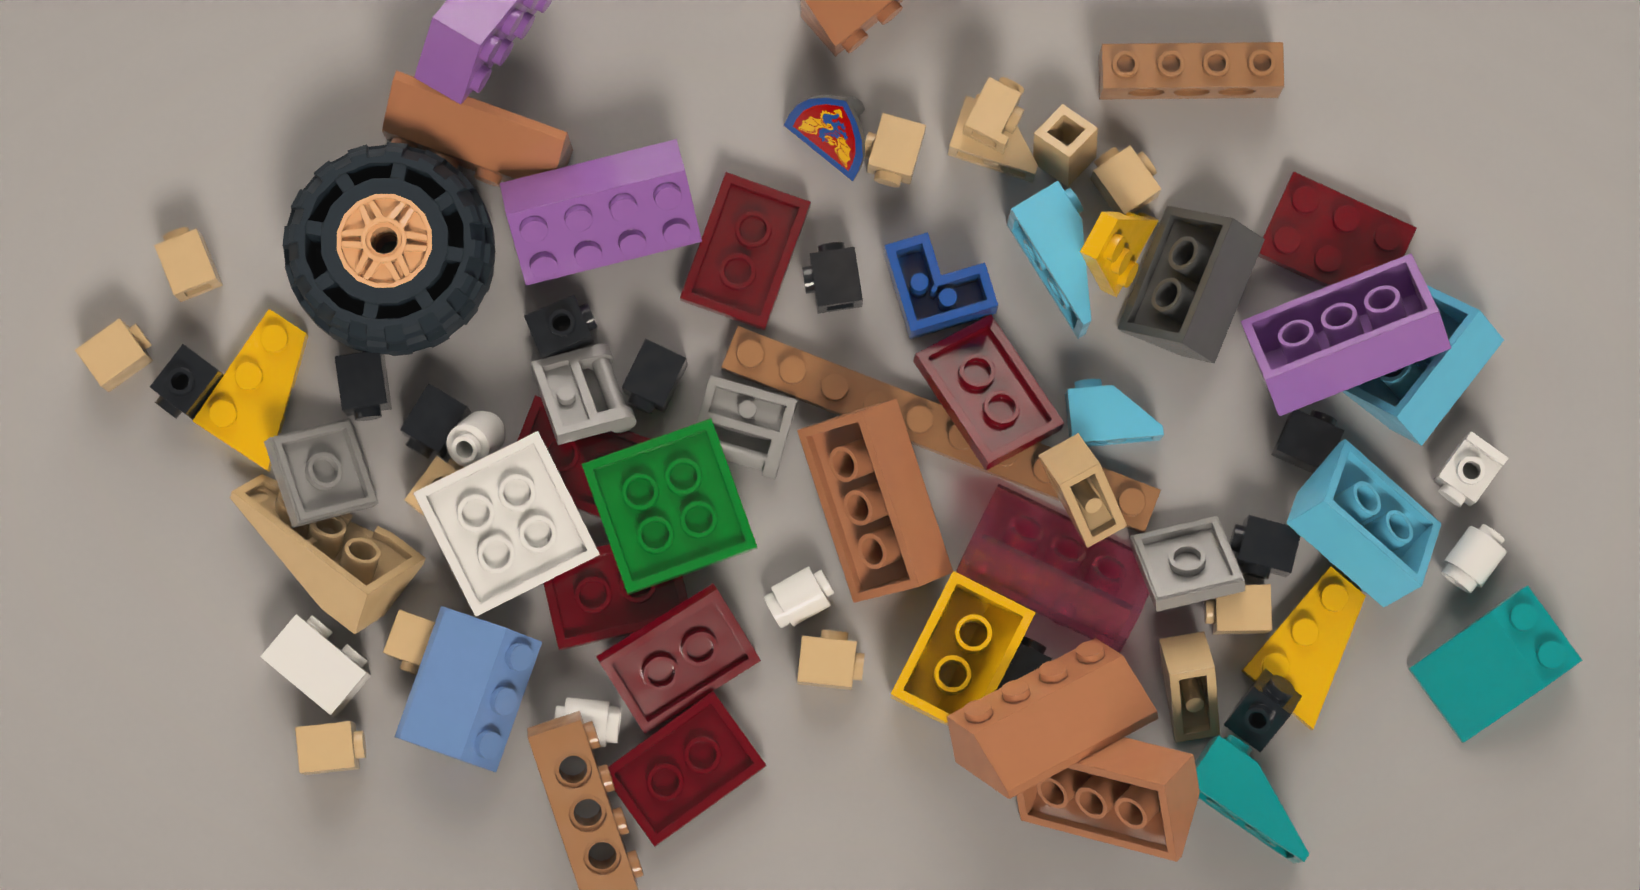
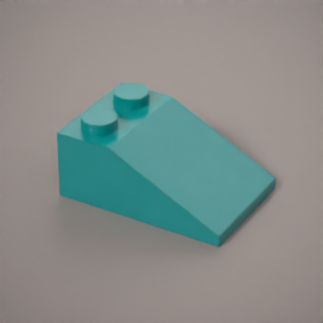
[1408,585,1583,743]
[1195,734,1309,864]

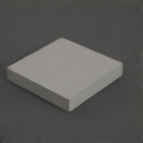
[264,418,379,528]
[1130,516,1245,612]

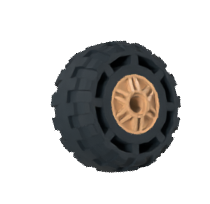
[282,142,496,356]

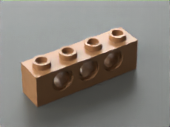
[1098,42,1284,100]
[527,711,644,890]

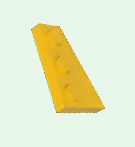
[1080,211,1159,298]
[193,309,309,472]
[1241,566,1366,730]

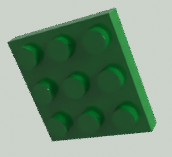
[582,418,758,595]

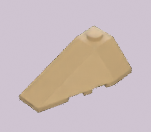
[230,474,426,634]

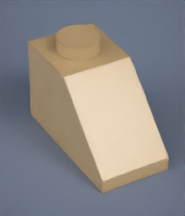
[948,94,1038,183]
[1038,433,1127,548]
[1159,631,1220,743]

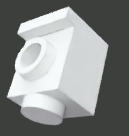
[1433,431,1509,507]

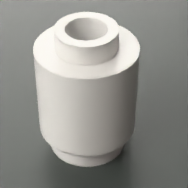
[446,411,505,467]
[1441,524,1507,594]
[764,566,835,628]
[555,697,621,747]

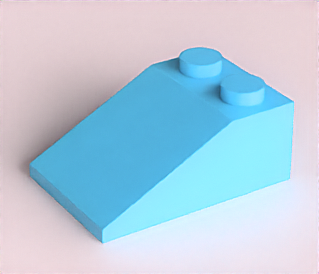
[1007,181,1091,339]

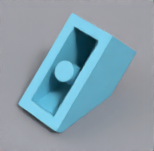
[1065,379,1164,447]

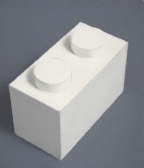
[260,614,371,717]

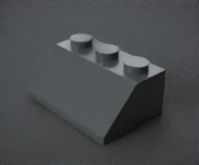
[1117,206,1265,364]

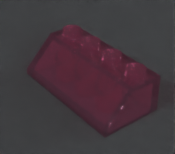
[955,484,1149,653]

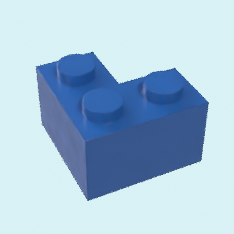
[883,232,999,340]

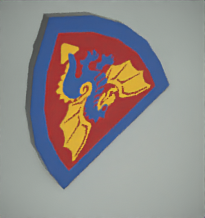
[784,95,865,181]

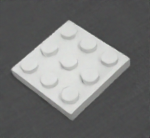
[413,431,600,617]

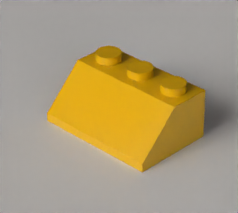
[891,571,1036,726]

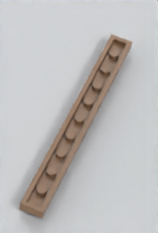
[721,326,1161,533]

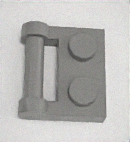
[531,344,637,445]
[696,375,797,480]

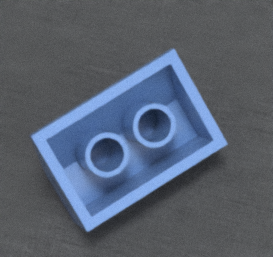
[394,606,542,772]

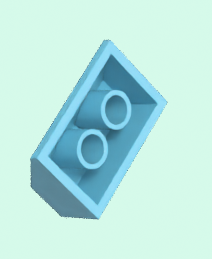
[1343,285,1504,446]
[1287,439,1441,608]

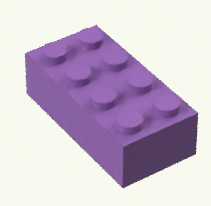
[414,0,552,105]
[500,139,702,286]
[1241,253,1451,416]

